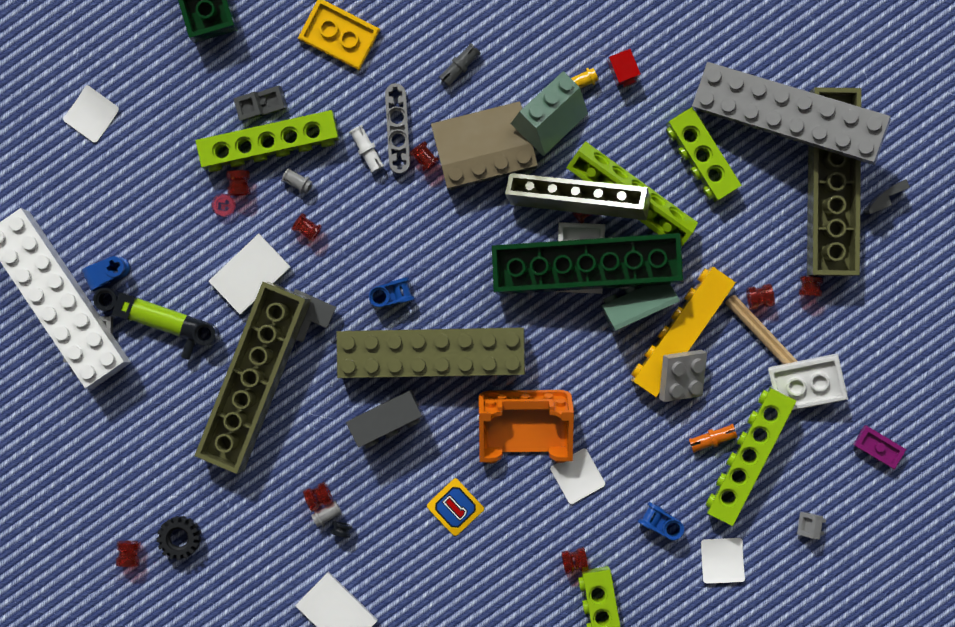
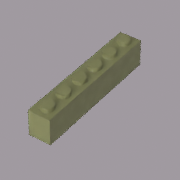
[505,173,651,220]

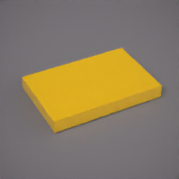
[298,0,381,71]

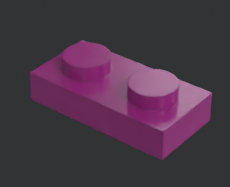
[853,425,907,469]

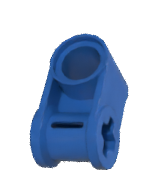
[82,256,130,292]
[369,277,415,308]
[638,502,684,540]

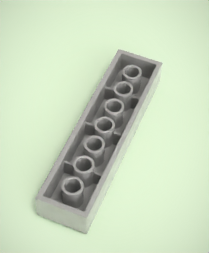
[692,62,891,165]

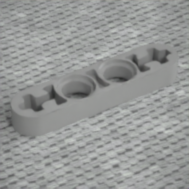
[385,83,410,174]

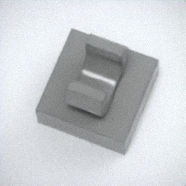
[797,511,826,539]

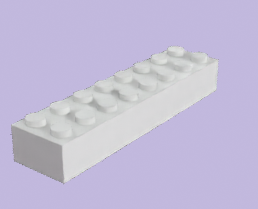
[0,208,131,389]

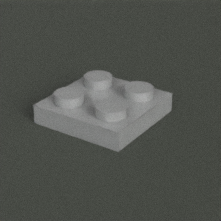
[659,350,707,402]

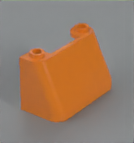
[479,390,574,464]

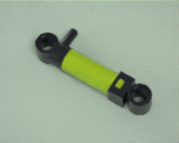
[93,288,219,360]

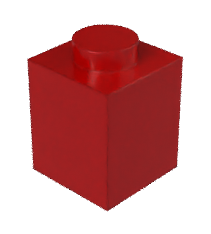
[607,48,641,88]

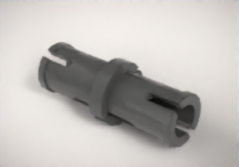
[439,43,481,87]

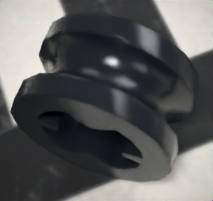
[330,521,353,538]

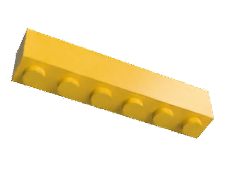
[631,267,736,397]

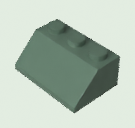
[510,71,588,156]
[600,284,680,331]

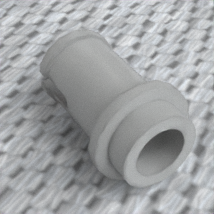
[281,168,313,194]
[311,501,342,527]

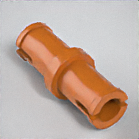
[689,424,738,453]

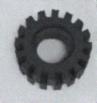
[156,516,202,560]

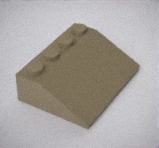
[431,101,538,191]

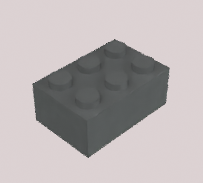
[346,389,424,449]

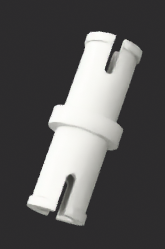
[349,125,384,173]

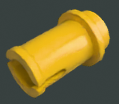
[571,68,599,89]

